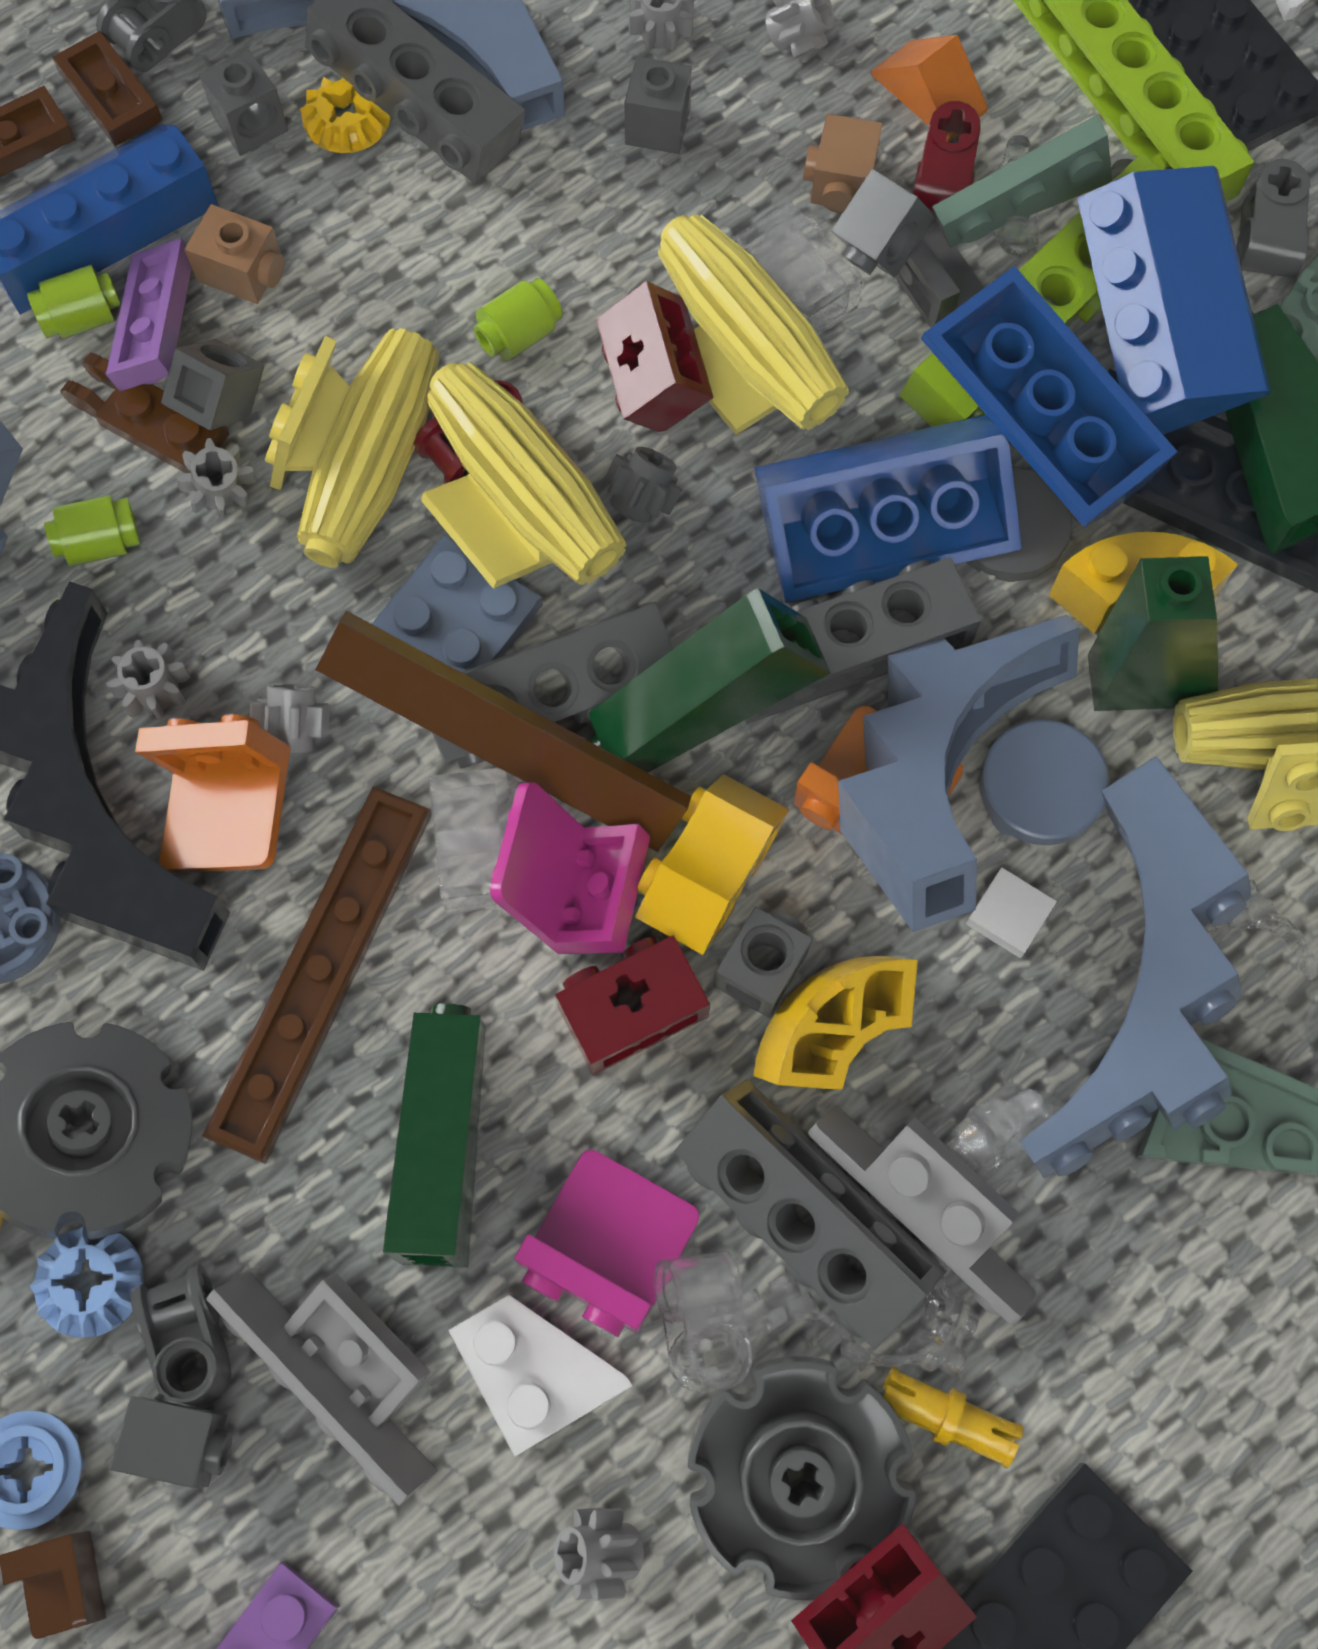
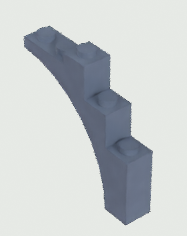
[218,0,565,131]
[838,614,1080,932]
[1020,756,1252,1178]

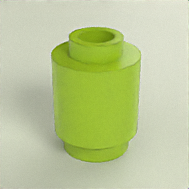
[27,264,121,339]
[473,278,563,361]
[44,495,141,567]

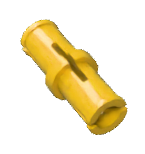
[882,1367,1024,1469]

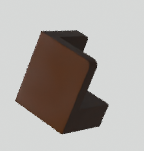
[0,1531,106,1639]

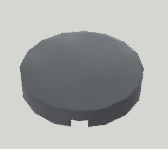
[966,466,1073,582]

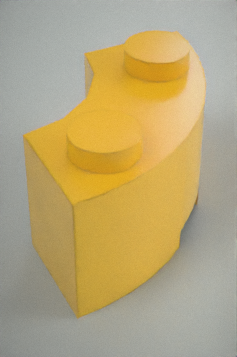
[1049,532,1238,634]
[635,774,790,955]
[753,956,918,1090]

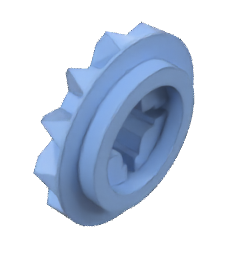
[29,1226,144,1338]
[0,1411,86,1530]

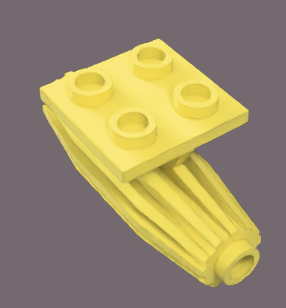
[658,214,849,435]
[265,328,440,568]
[421,362,627,589]
[1173,678,1318,831]

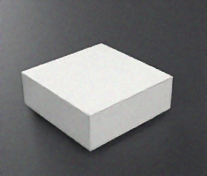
[966,867,1057,958]

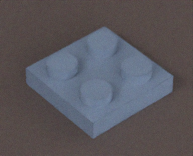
[372,535,543,672]

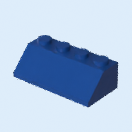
[0,124,219,315]
[1077,166,1271,435]
[921,266,1178,527]
[754,415,1022,603]

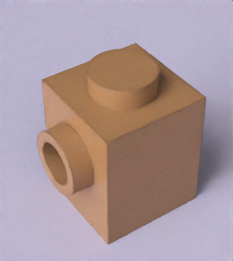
[803,113,883,213]
[184,204,284,304]

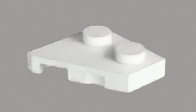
[448,1295,633,1457]

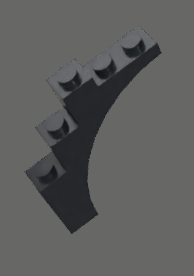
[0,581,230,971]

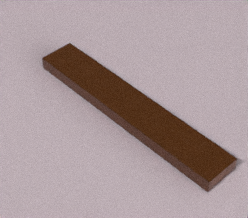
[315,610,691,852]
[202,786,432,1164]

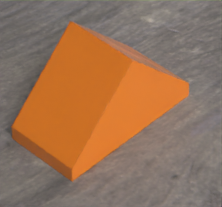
[871,35,988,142]

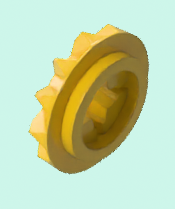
[300,76,391,154]

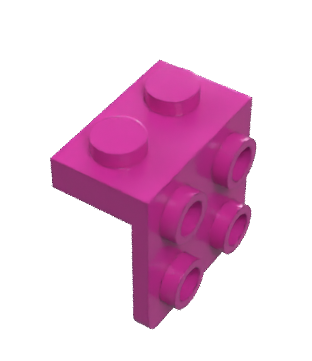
[490,782,651,954]
[514,1150,699,1338]

